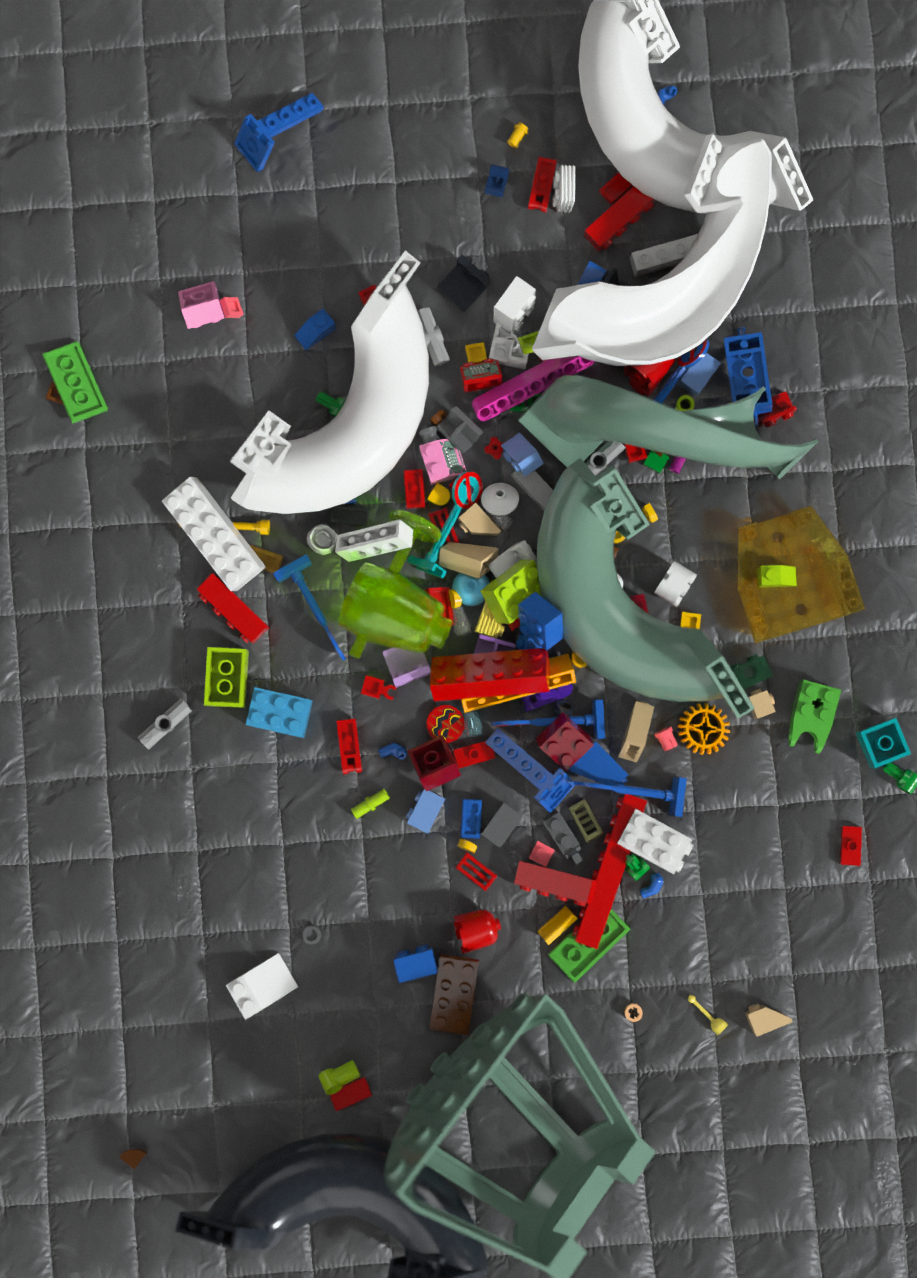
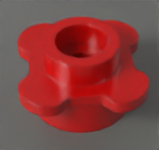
[484,437,504,459]

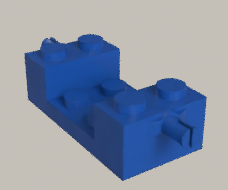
[724,327,772,427]

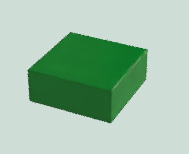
[643,450,669,474]

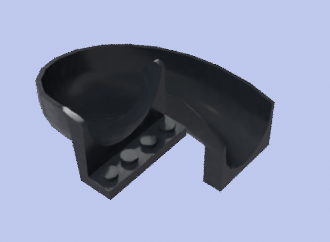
[175,1133,488,1278]

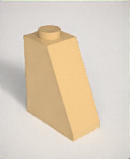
[438,542,499,579]
[618,701,654,763]

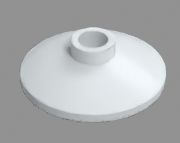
[481,483,519,516]

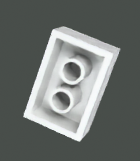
[493,276,536,334]

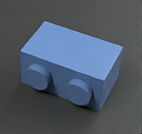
[678,353,721,397]
[501,433,544,476]
[406,789,445,834]

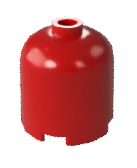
[453,909,501,954]

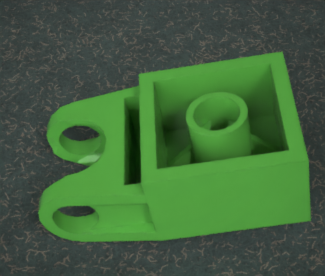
[788,680,841,754]

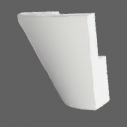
[489,323,529,369]

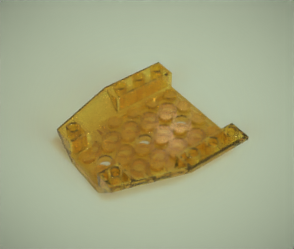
[737,506,865,643]

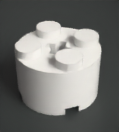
[654,561,697,607]

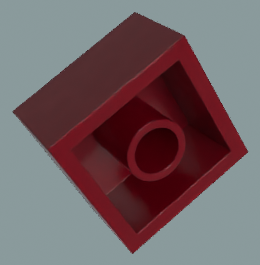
[536,712,594,771]
[408,735,461,792]

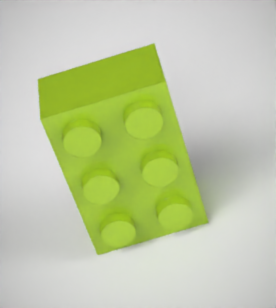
[480,559,542,624]
[204,647,249,708]

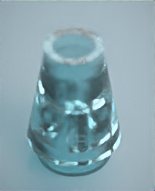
[464,710,483,737]

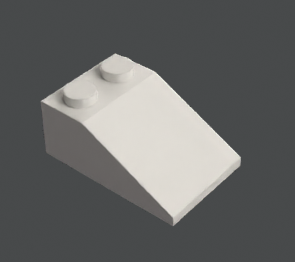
[226,953,298,1020]

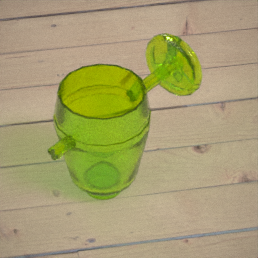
[338,509,453,659]

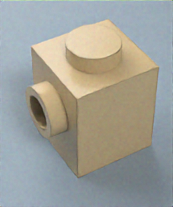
[748,688,775,719]

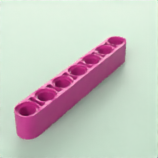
[472,356,595,421]

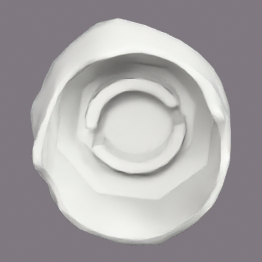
[307,524,337,555]

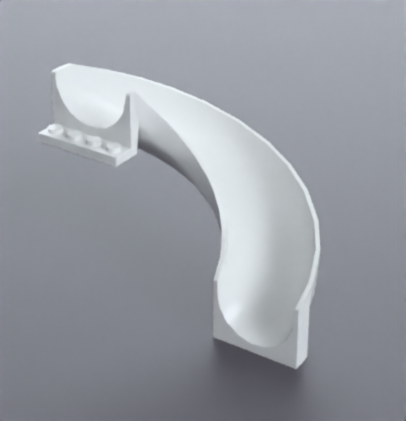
[578,0,813,214]
[532,134,772,366]
[230,251,429,514]

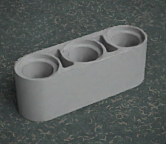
[511,470,553,511]

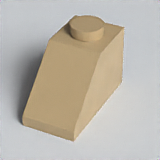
[458,503,501,536]
[745,1004,793,1037]

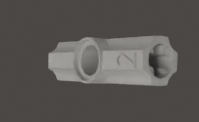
[417,307,450,366]
[585,441,625,476]
[138,699,192,749]

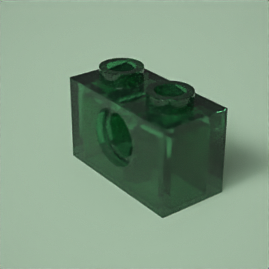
[729,654,773,690]

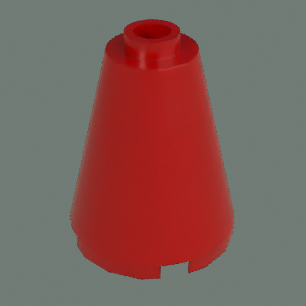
[624,358,676,396]

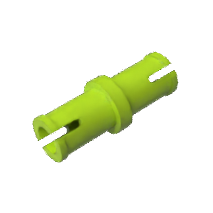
[351,788,390,819]

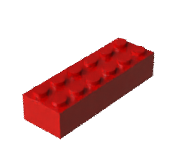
[430,648,550,701]

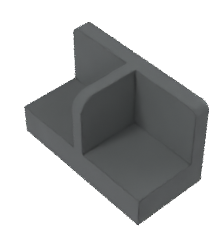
[436,406,483,453]
[481,802,522,847]

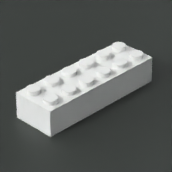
[162,477,266,591]

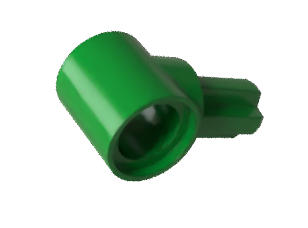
[315,392,346,418]
[883,762,917,795]
[625,855,650,881]

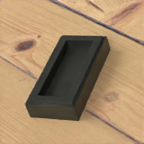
[330,504,371,528]

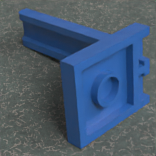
[234,93,324,172]
[485,728,575,813]

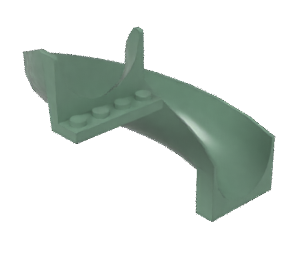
[518,375,819,479]
[536,459,755,718]

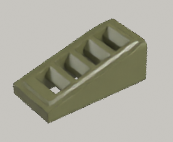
[568,799,604,843]

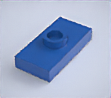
[461,799,482,839]

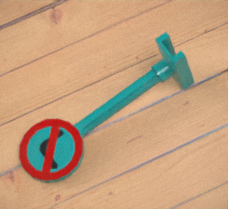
[407,471,483,578]

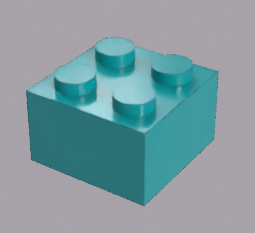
[856,718,911,769]

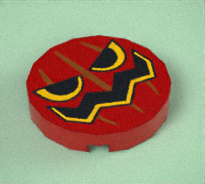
[427,705,465,743]

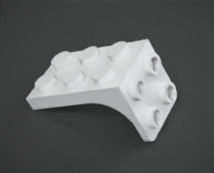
[617,809,693,875]

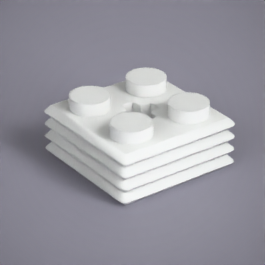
[553,165,575,213]

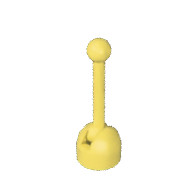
[688,995,728,1035]

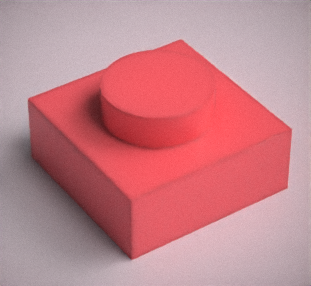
[220,297,244,318]
[529,841,555,867]

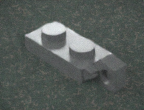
[543,812,583,865]

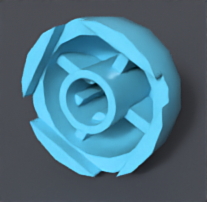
[452,572,490,606]

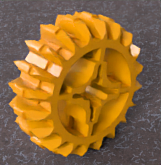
[678,703,730,755]

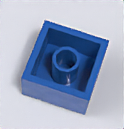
[518,592,564,651]
[393,944,438,983]

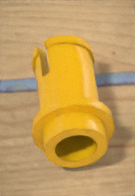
[507,122,528,148]

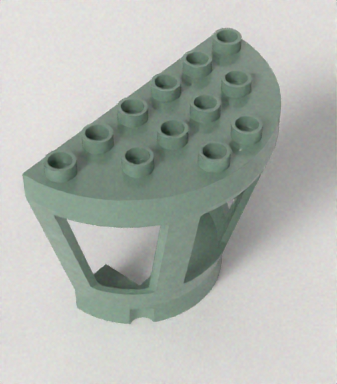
[385,993,655,1278]

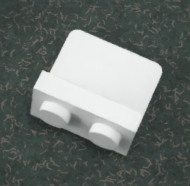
[489,540,537,578]

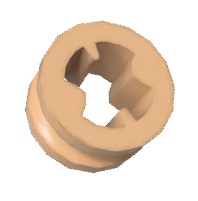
[624,1003,642,1022]

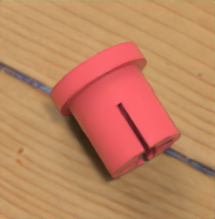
[654,726,678,751]

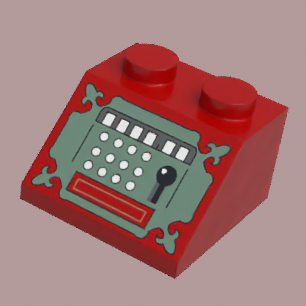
[460,358,502,393]

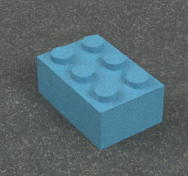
[246,687,313,738]

